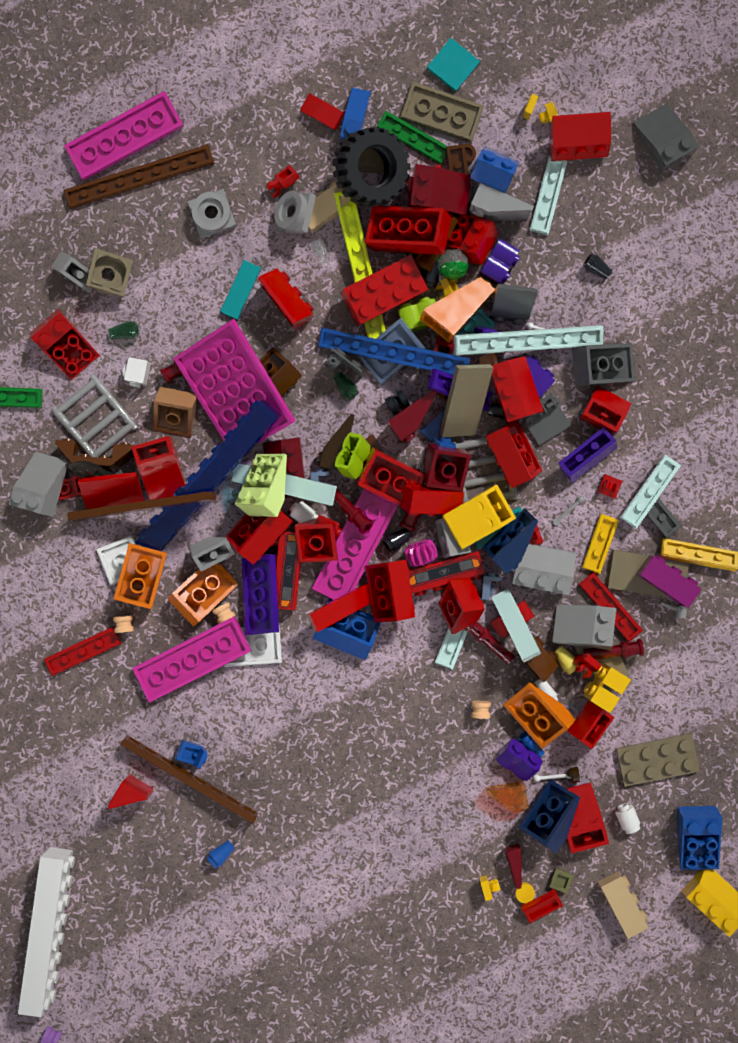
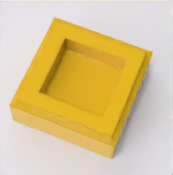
[523,94,539,120]

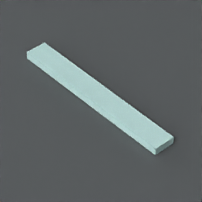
[454,325,603,356]

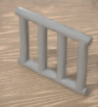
[51,374,139,457]
[453,437,518,503]

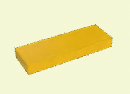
[581,514,619,574]

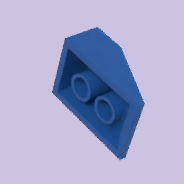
[470,147,520,194]

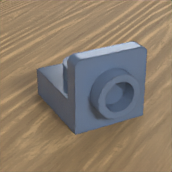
[480,572,503,600]

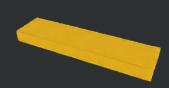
[660,538,738,572]

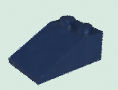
[483,508,538,574]
[518,779,580,854]

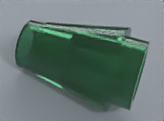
[109,320,139,339]
[333,372,359,401]

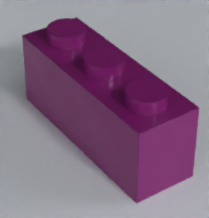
[636,555,702,608]

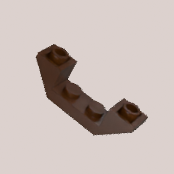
[55,438,134,472]

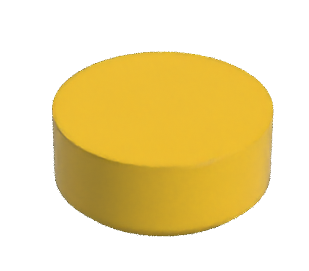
[515,882,535,903]

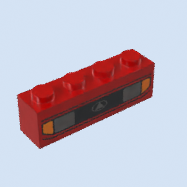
[274,532,301,610]
[408,551,485,596]

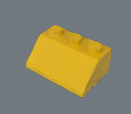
[681,869,738,937]

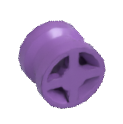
[40,1026,63,1043]

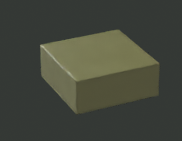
[548,868,574,894]

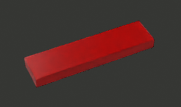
[578,572,643,643]
[308,582,371,632]
[44,626,122,676]

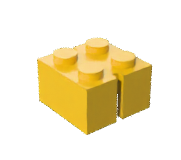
[583,663,631,713]

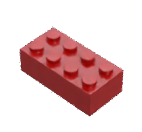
[365,206,451,255]
[340,255,429,327]

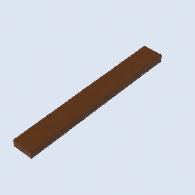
[63,144,215,209]
[67,492,216,520]
[120,735,258,824]

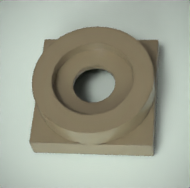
[85,248,133,298]

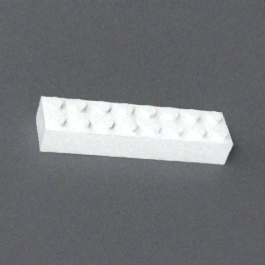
[18,847,75,1017]

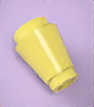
[553,646,577,675]

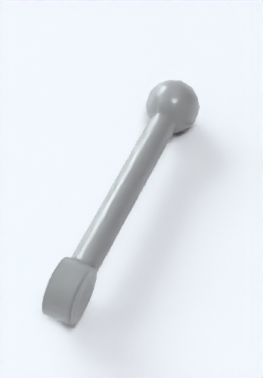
[553,496,584,525]

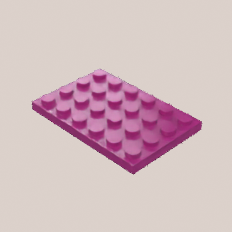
[173,319,296,457]

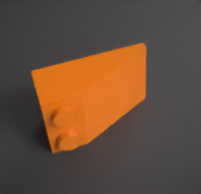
[113,543,167,609]
[168,563,239,627]
[503,682,576,749]

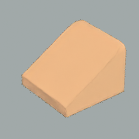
[479,353,498,365]

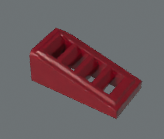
[504,844,522,889]

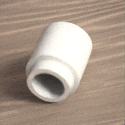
[290,501,319,523]
[615,803,640,834]

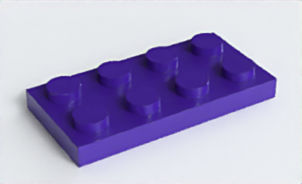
[241,554,279,635]

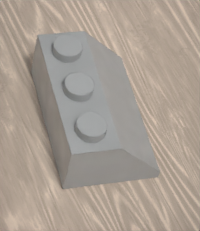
[511,544,576,595]

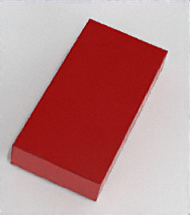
[520,889,563,924]

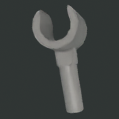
[660,601,687,618]

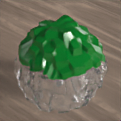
[437,249,468,281]

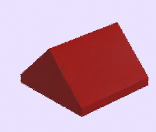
[295,517,338,563]
[108,774,154,809]

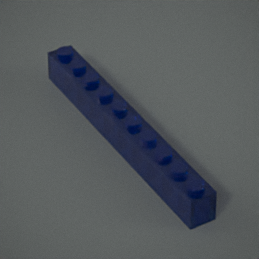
[135,400,282,551]

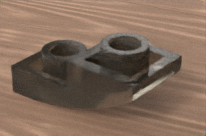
[68,460,114,478]

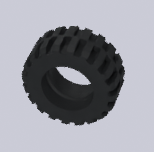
[332,127,411,206]

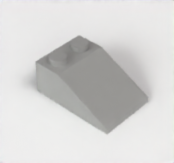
[468,183,534,222]
[9,452,69,516]
[552,605,616,651]

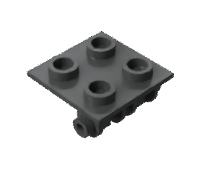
[327,347,363,377]
[522,393,571,445]

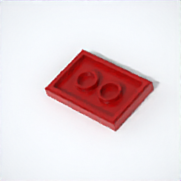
[78,472,144,509]

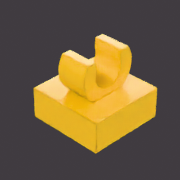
[538,102,559,124]
[436,278,458,299]
[479,875,500,901]

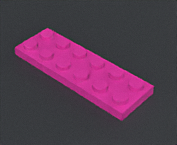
[64,91,184,181]
[312,488,398,600]
[132,616,252,703]

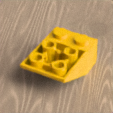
[443,485,516,550]

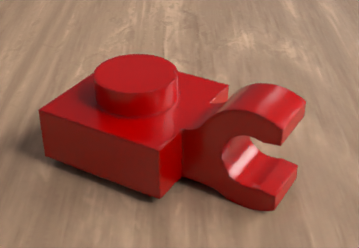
[266,165,300,198]

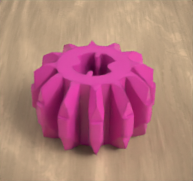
[404,539,438,567]

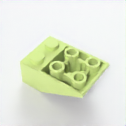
[235,454,287,517]

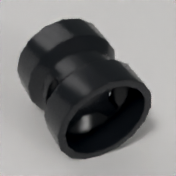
[384,389,410,415]

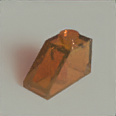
[485,781,529,813]

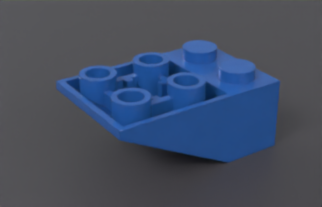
[677,806,723,870]

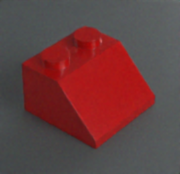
[438,578,485,634]

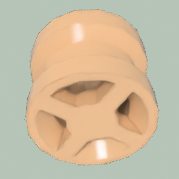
[212,602,236,624]
[113,615,134,633]
[471,701,491,719]

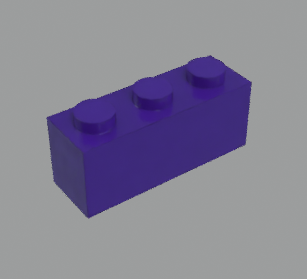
[558,427,617,483]

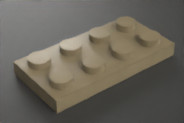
[616,733,700,787]

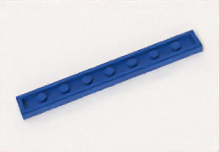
[318,328,470,375]

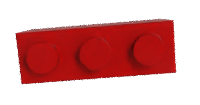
[401,485,465,516]

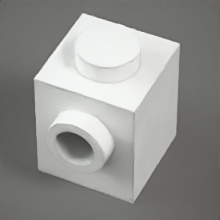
[123,357,151,388]

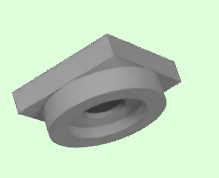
[187,189,237,239]
[274,191,316,234]

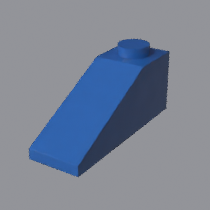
[340,88,371,142]

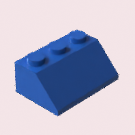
[312,598,381,660]

